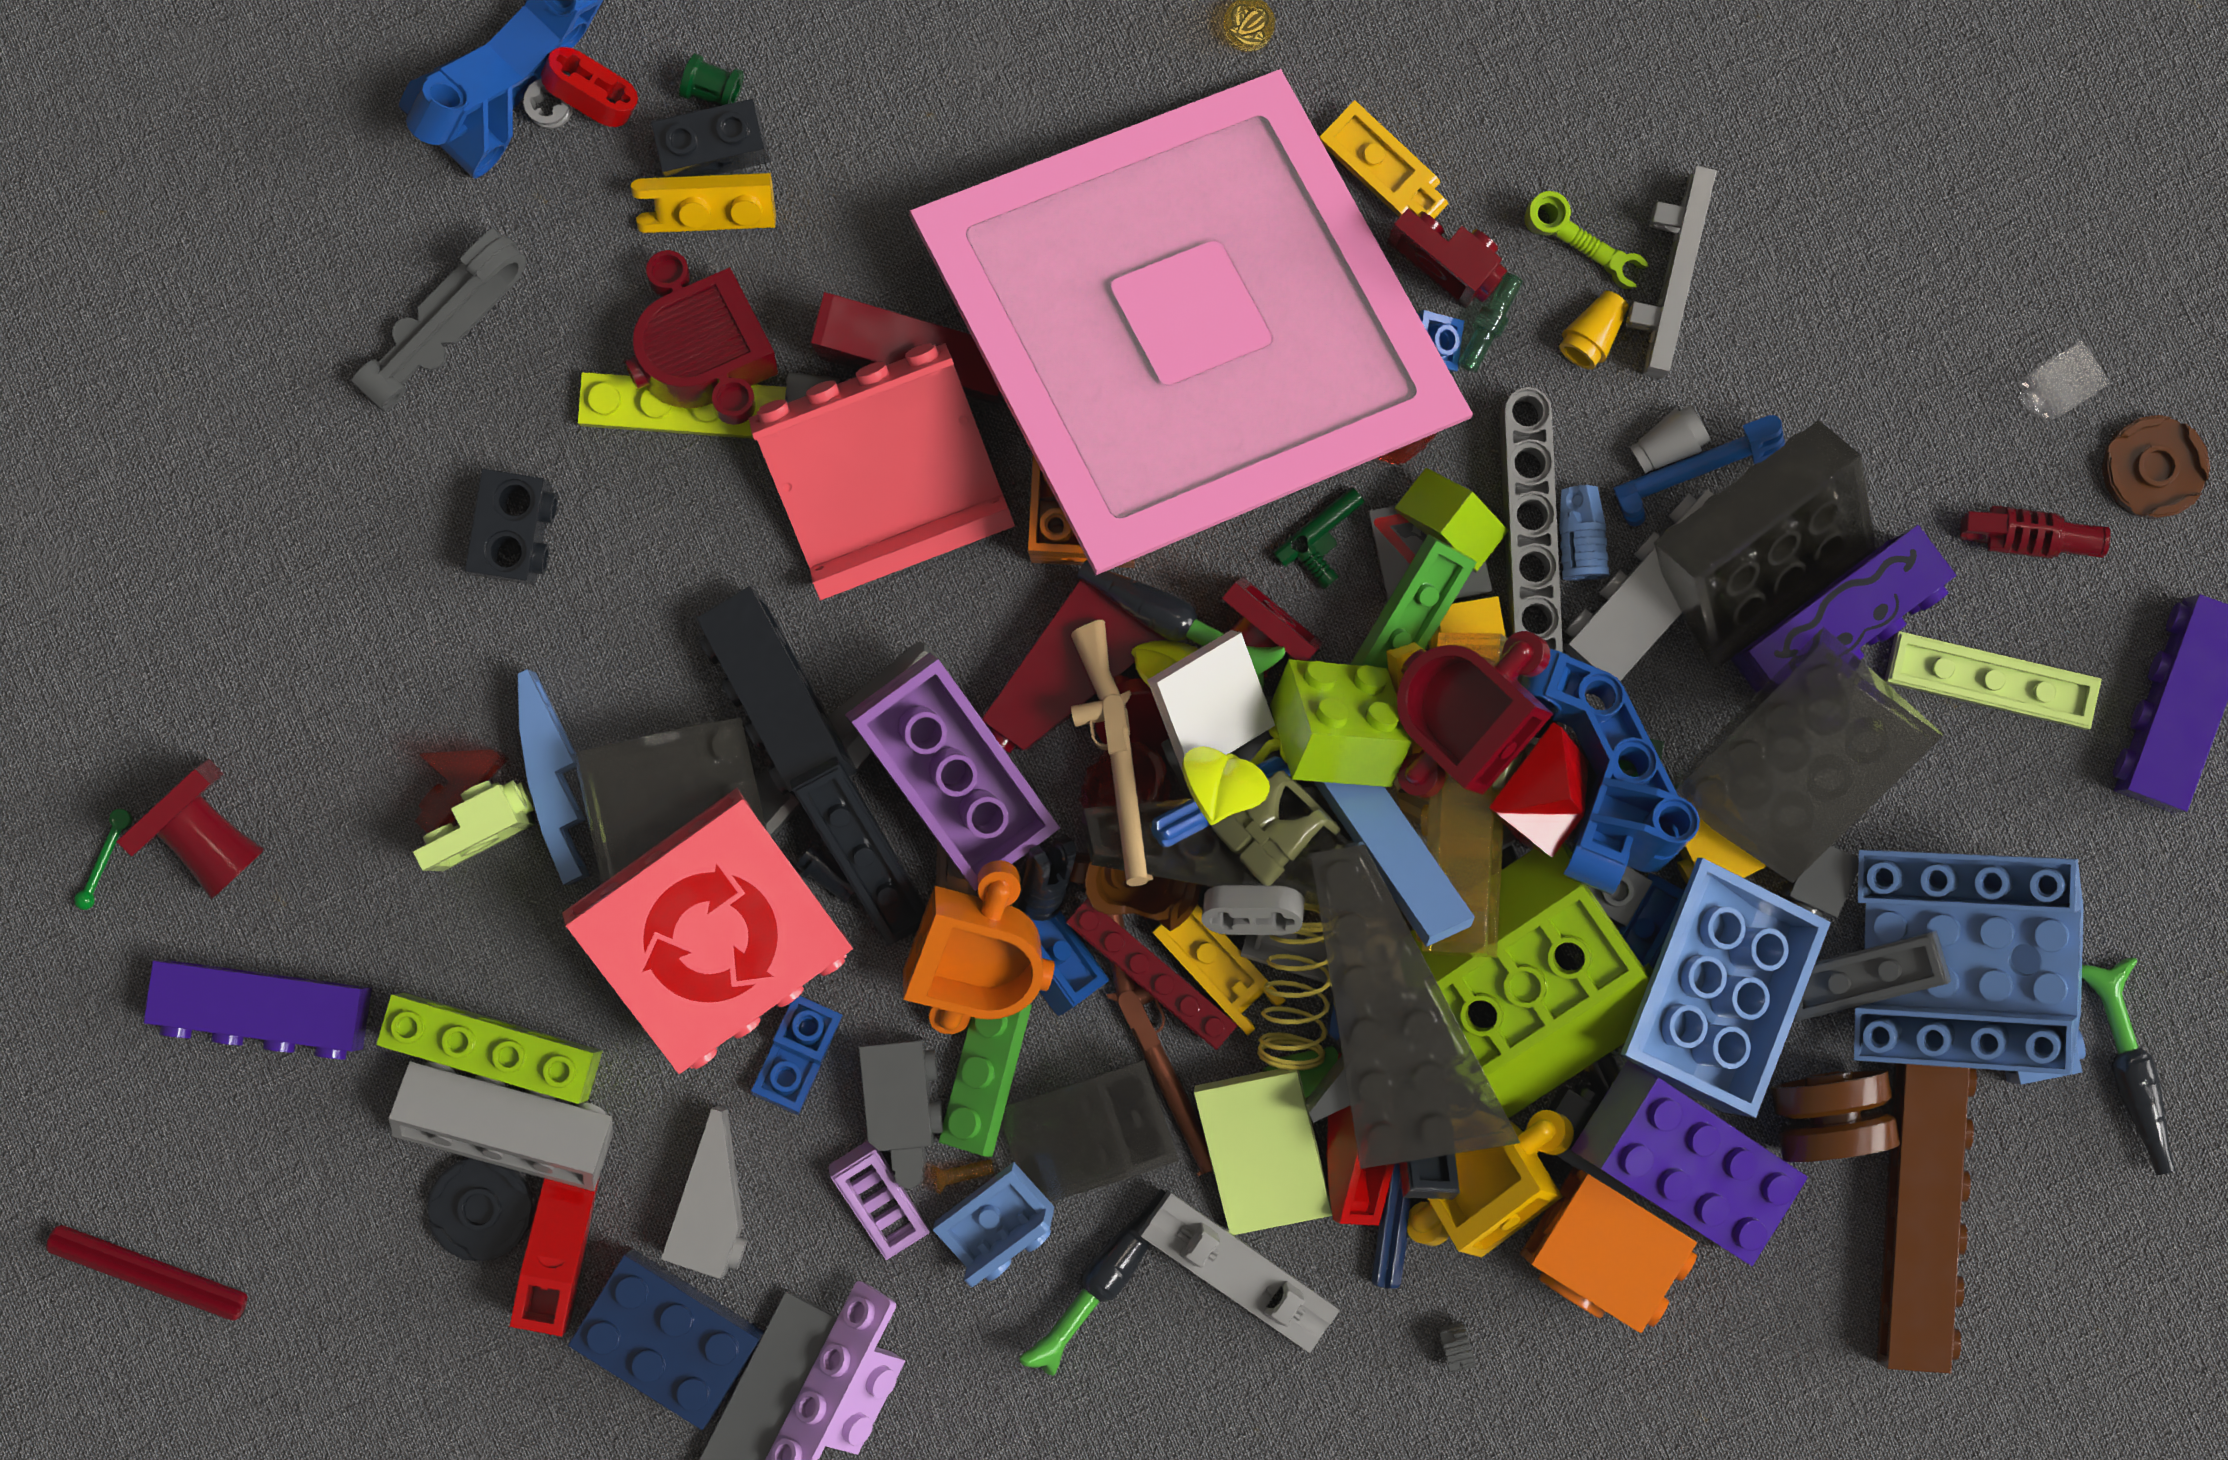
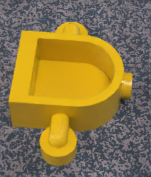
[1407,1103,1574,1258]

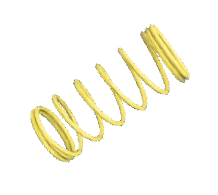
[1257,900,1338,1070]

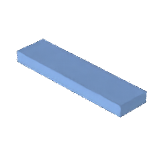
[1314,781,1475,947]

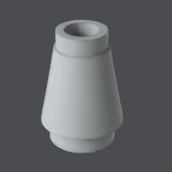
[1630,405,1711,474]

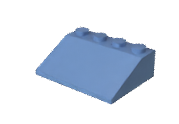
[1620,858,1831,1118]

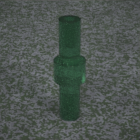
[1458,272,1523,373]

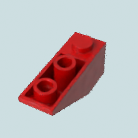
[509,1176,600,1337]

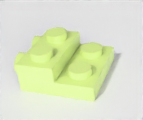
[413,780,536,871]

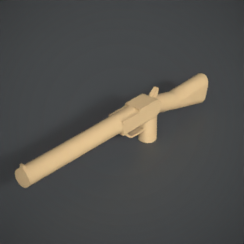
[1071,620,1153,886]

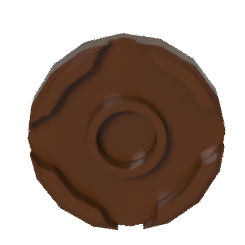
[2102,415,2210,519]

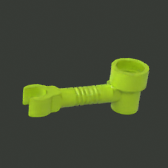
[1524,191,1648,289]

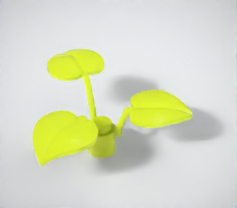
[1131,640,1287,825]

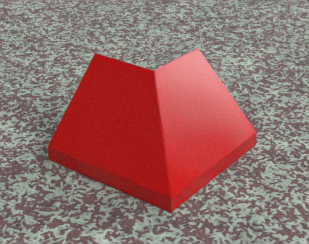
[1489,722,1589,858]

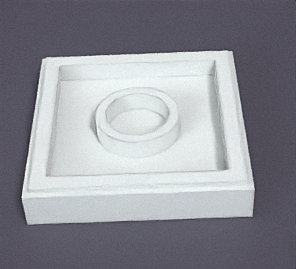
[1147,630,1275,772]

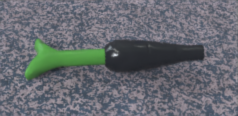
[1077,560,1285,688]
[2082,957,2176,1175]
[1019,1189,1166,1376]

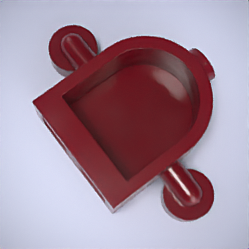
[624,250,778,425]
[1397,631,1553,798]

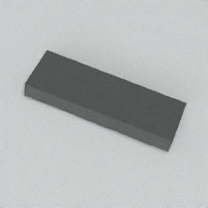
[1795,931,1951,1021]

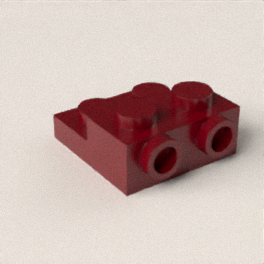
[1387,208,1508,308]

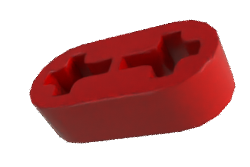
[540,47,638,127]

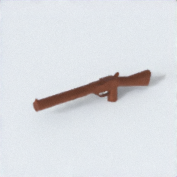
[1107,914,1213,1176]

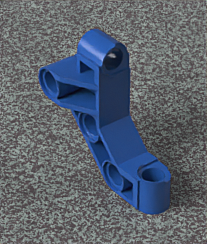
[399,0,603,178]
[1520,649,1700,895]

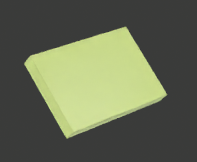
[1194,1069,1332,1235]

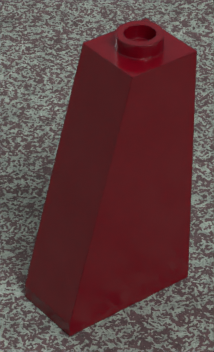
[811,292,1002,404]
[982,580,1168,753]

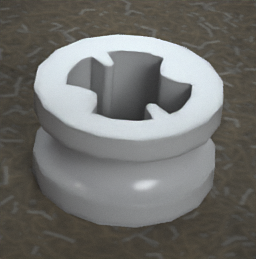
[523,79,573,129]

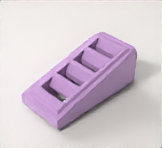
[829,1140,930,1260]

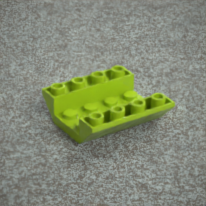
[1395,842,1653,1119]

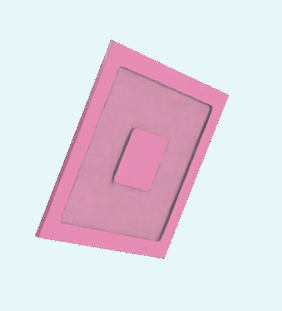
[909,69,1473,575]

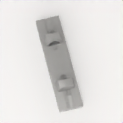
[1625,166,1717,379]
[1138,1190,1340,1353]

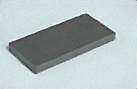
[700,1290,838,1460]

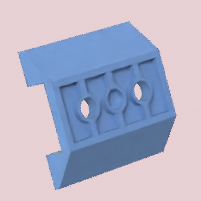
[1854,849,2084,1075]

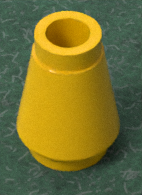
[1559,290,1629,370]

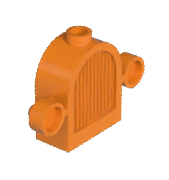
[903,860,1055,1034]

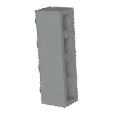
[1563,489,1754,681]
[389,1061,613,1191]

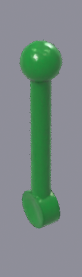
[74,809,133,910]

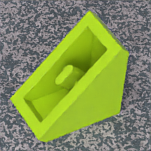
[1393,468,1509,572]

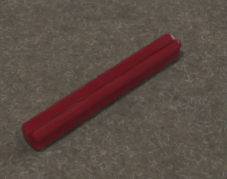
[46,1225,248,1321]

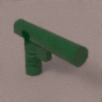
[1272,486,1364,590]

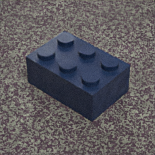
[568,1249,765,1430]

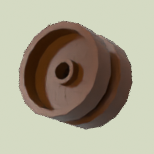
[1771,1070,1900,1162]

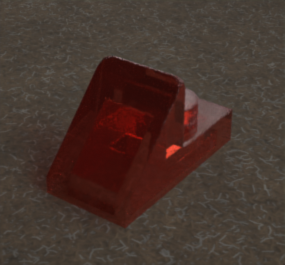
[415,750,509,833]

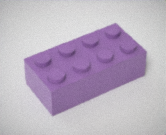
[845,653,1060,891]

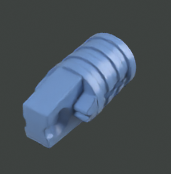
[1559,485,1610,581]

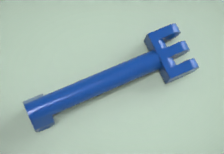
[1613,415,1786,526]

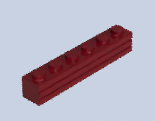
[1066,898,1238,1050]

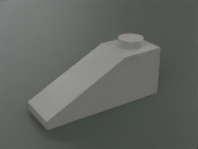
[661,1105,747,1279]

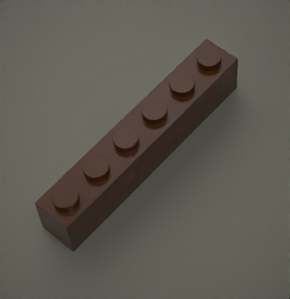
[1877,1063,1977,1374]

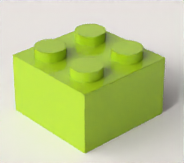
[1270,659,1412,787]

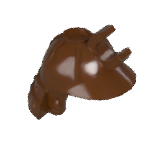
[1070,833,1205,931]

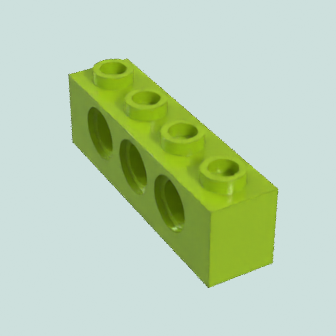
[376,993,603,1104]

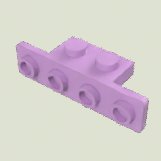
[765,1281,905,1460]

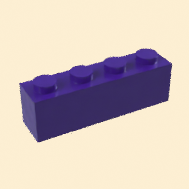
[2113,594,2228,813]
[144,960,372,1060]

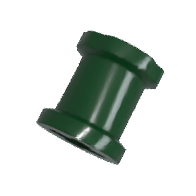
[679,53,744,106]

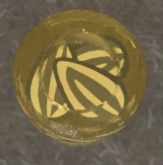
[1223,0,1275,52]

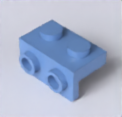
[933,1162,1055,1288]

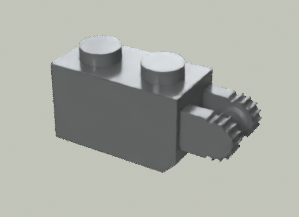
[859,1039,943,1190]

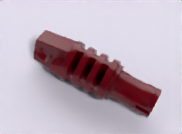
[1960,506,2111,559]

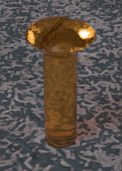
[930,1158,994,1194]

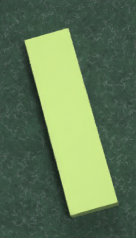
[1884,631,2102,730]

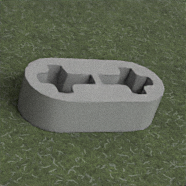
[1201,885,1305,935]

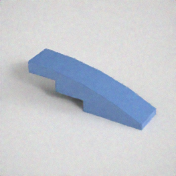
[518,669,590,885]

